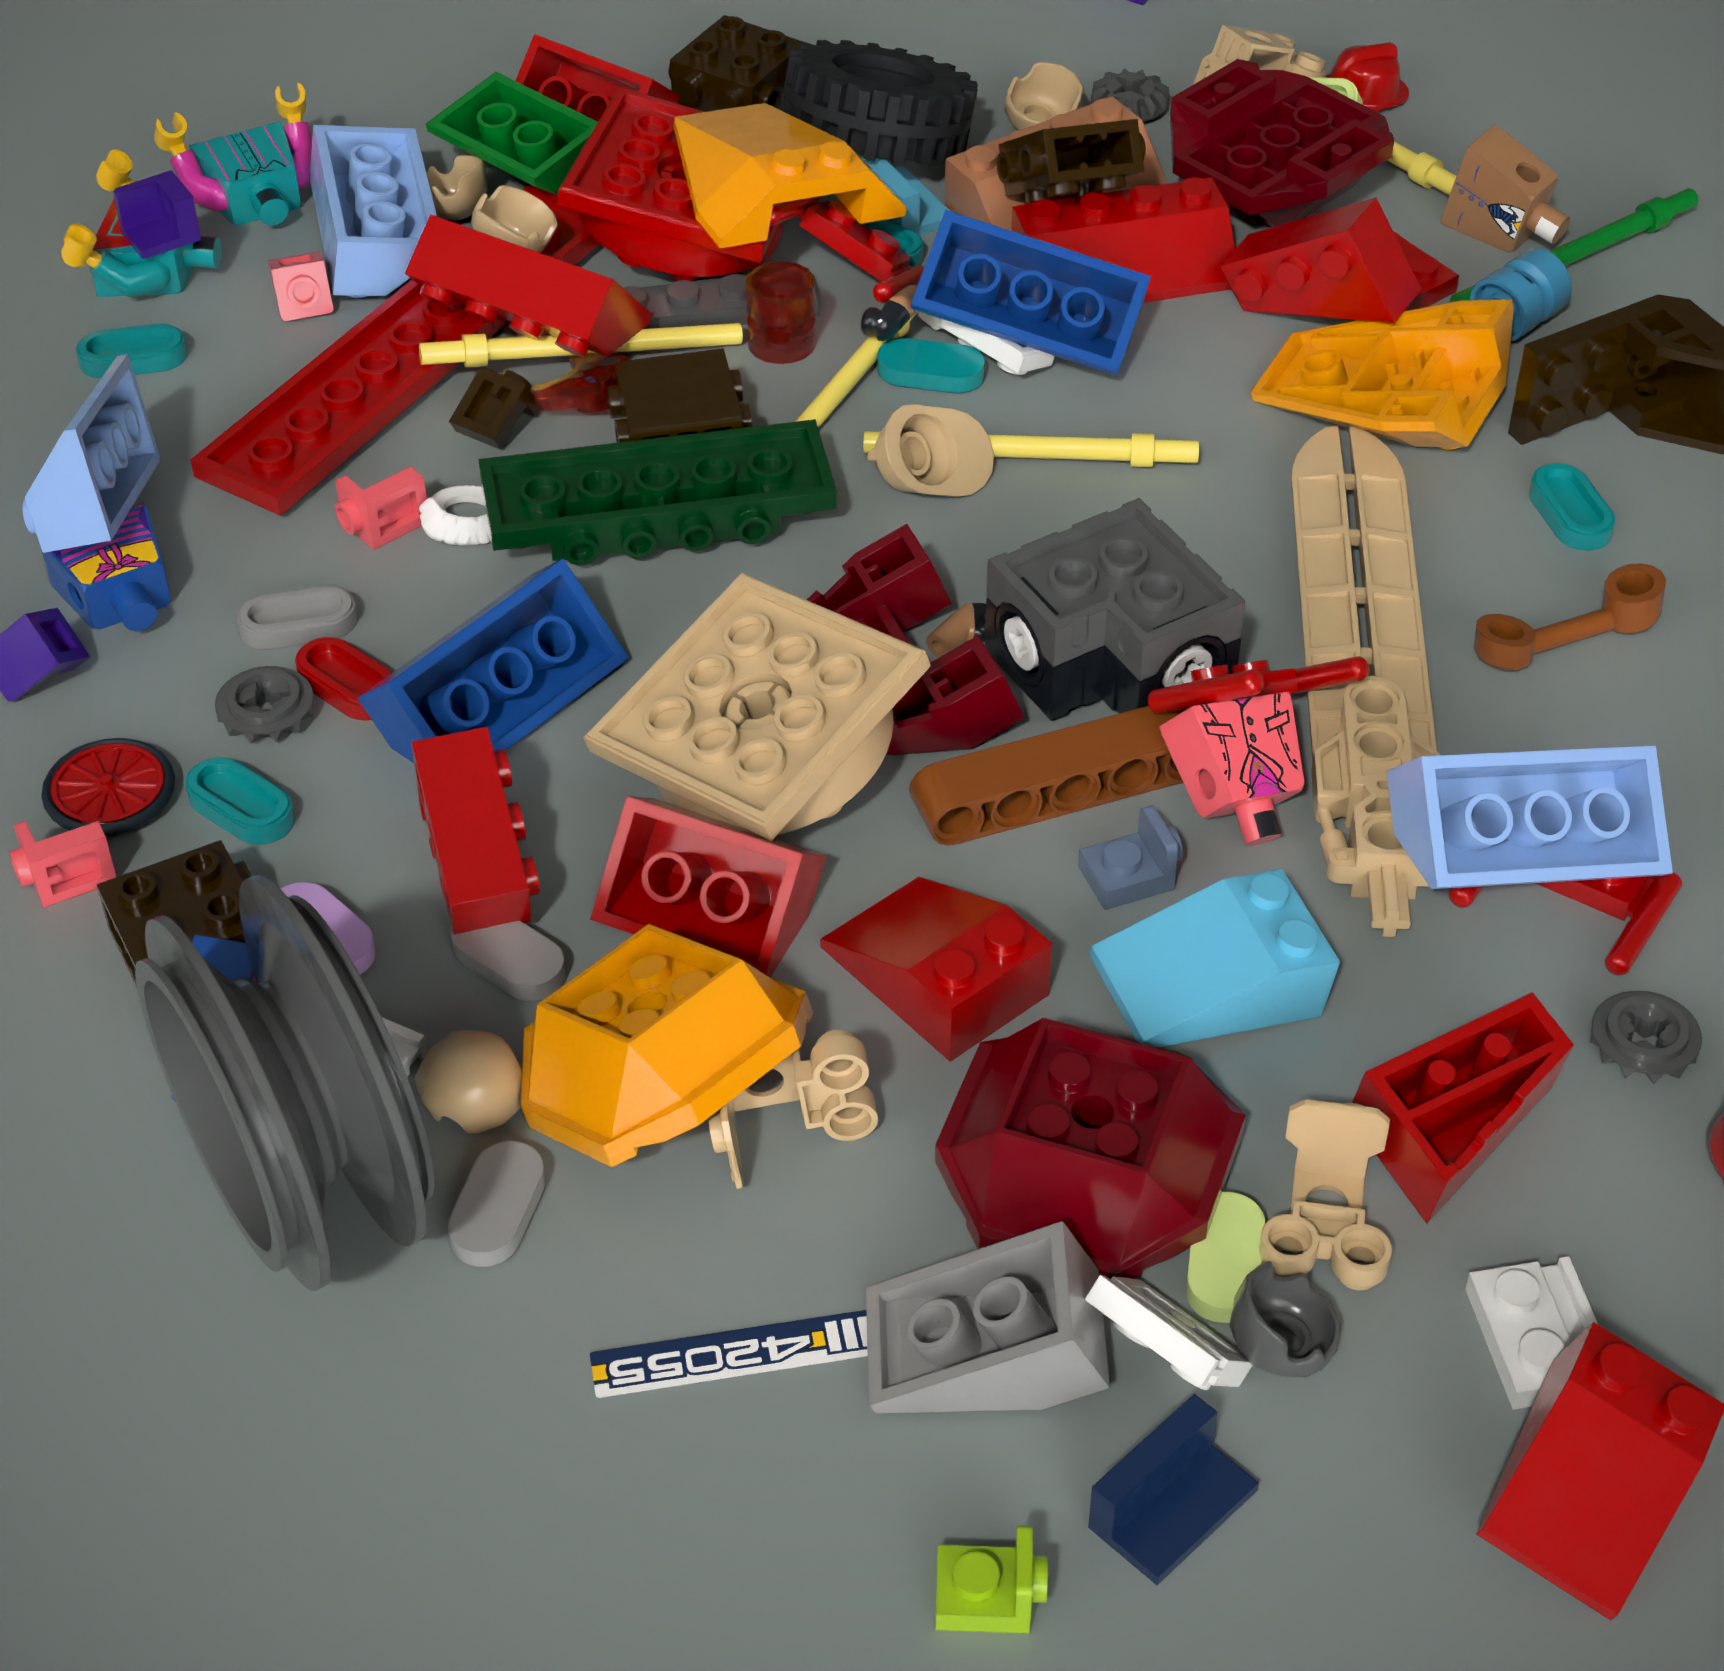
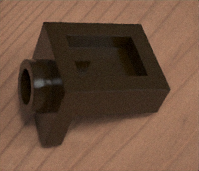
[449,367,542,450]

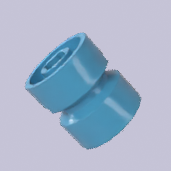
[1470,248,1572,342]

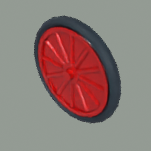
[41,738,175,836]

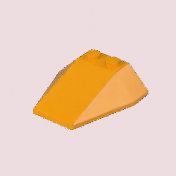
[673,103,907,248]
[1251,299,1514,450]

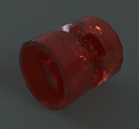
[745,261,816,364]

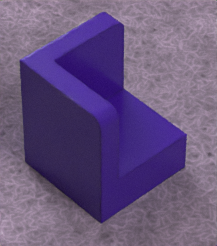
[113,170,201,259]
[0,608,91,702]

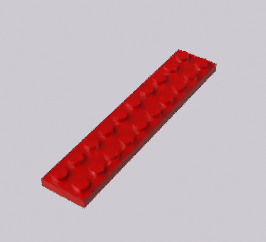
[190,185,601,516]

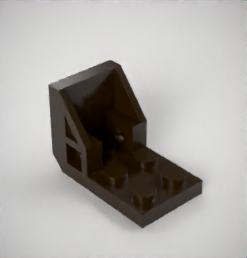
[1508,294,1724,455]

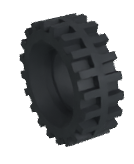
[780,40,978,165]

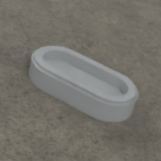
[236,586,357,649]
[450,921,566,1001]
[447,1141,546,1267]

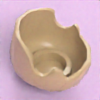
[1004,62,1084,130]
[426,155,487,221]
[471,185,557,253]
[415,1030,523,1134]

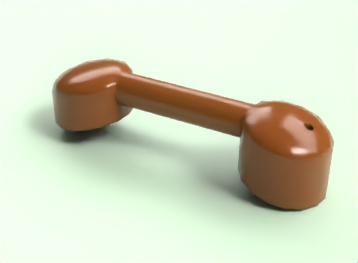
[1474,563,1666,670]

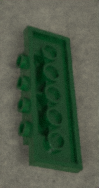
[478,419,837,566]

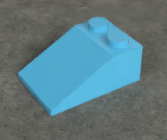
[1089,869,1340,1048]

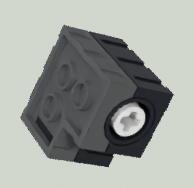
[985,498,1245,721]

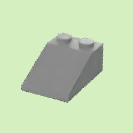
[866,1221,1110,1414]

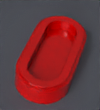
[295,637,393,721]

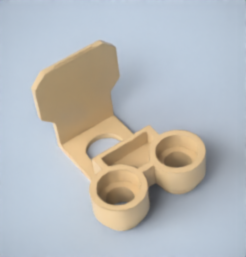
[1193,24,1327,85]
[708,1030,878,1189]
[1259,1099,1392,1290]

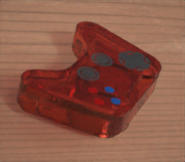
[532,353,628,413]

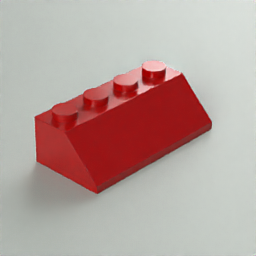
[1011,177,1235,303]
[405,214,653,357]

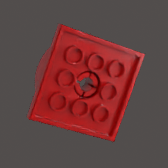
[557,88,784,281]

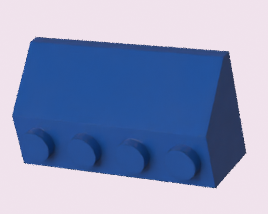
[911,210,1151,376]
[357,558,629,763]

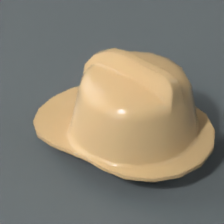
[867,404,994,497]

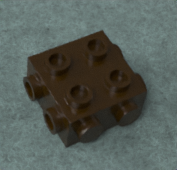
[668,15,804,112]
[997,119,1146,203]
[606,348,752,443]
[96,840,252,987]

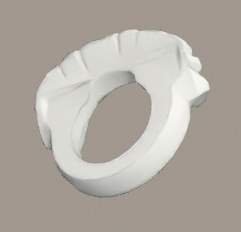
[419,485,492,546]

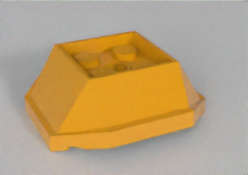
[521,924,813,1167]

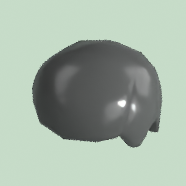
[1229,1261,1341,1377]

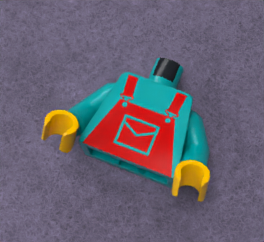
[61,149,222,298]

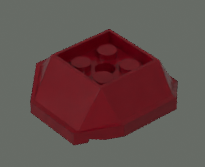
[1170,59,1394,228]
[935,1018,1246,1280]

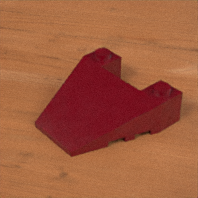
[806,524,1025,756]

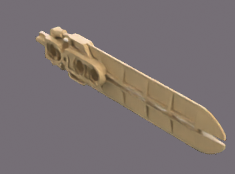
[1291,426,1440,938]

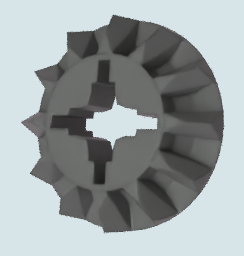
[1091,68,1169,122]
[215,666,314,743]
[1590,991,1702,1084]

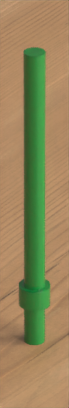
[1450,188,1699,303]

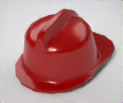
[1325,42,1409,112]

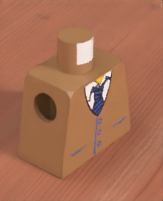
[1440,124,1571,252]

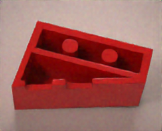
[1220,197,1422,323]
[411,726,540,935]
[1352,992,1574,1224]

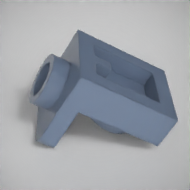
[1078,805,1183,910]

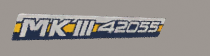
[590,1310,868,1398]

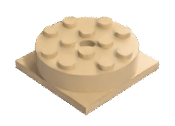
[583,573,931,841]

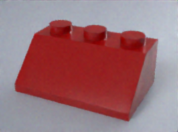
[515,34,680,122]
[590,796,827,977]

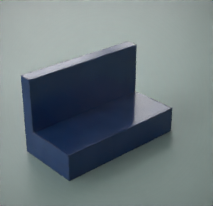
[1088,1394,1259,1586]

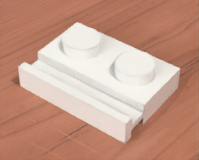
[1465,1256,1598,1410]
[1085,1275,1252,1390]

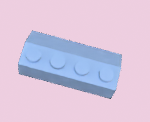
[310,125,437,298]
[22,354,161,553]
[1387,746,1673,889]

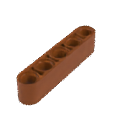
[909,706,1183,846]

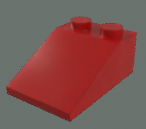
[820,876,1052,1062]
[1476,1322,1724,1621]

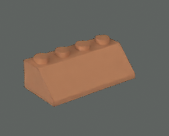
[945,96,1167,231]

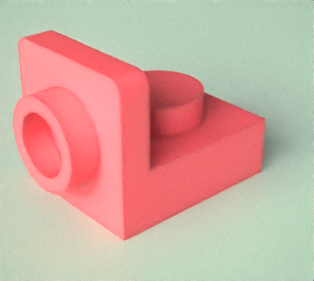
[267,251,333,321]
[335,466,427,550]
[8,821,116,908]

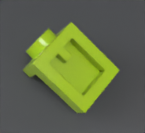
[935,1526,1048,1634]

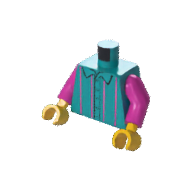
[154,83,312,225]

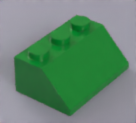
[426,72,598,194]

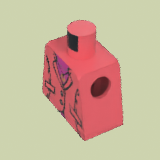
[1159,692,1305,846]

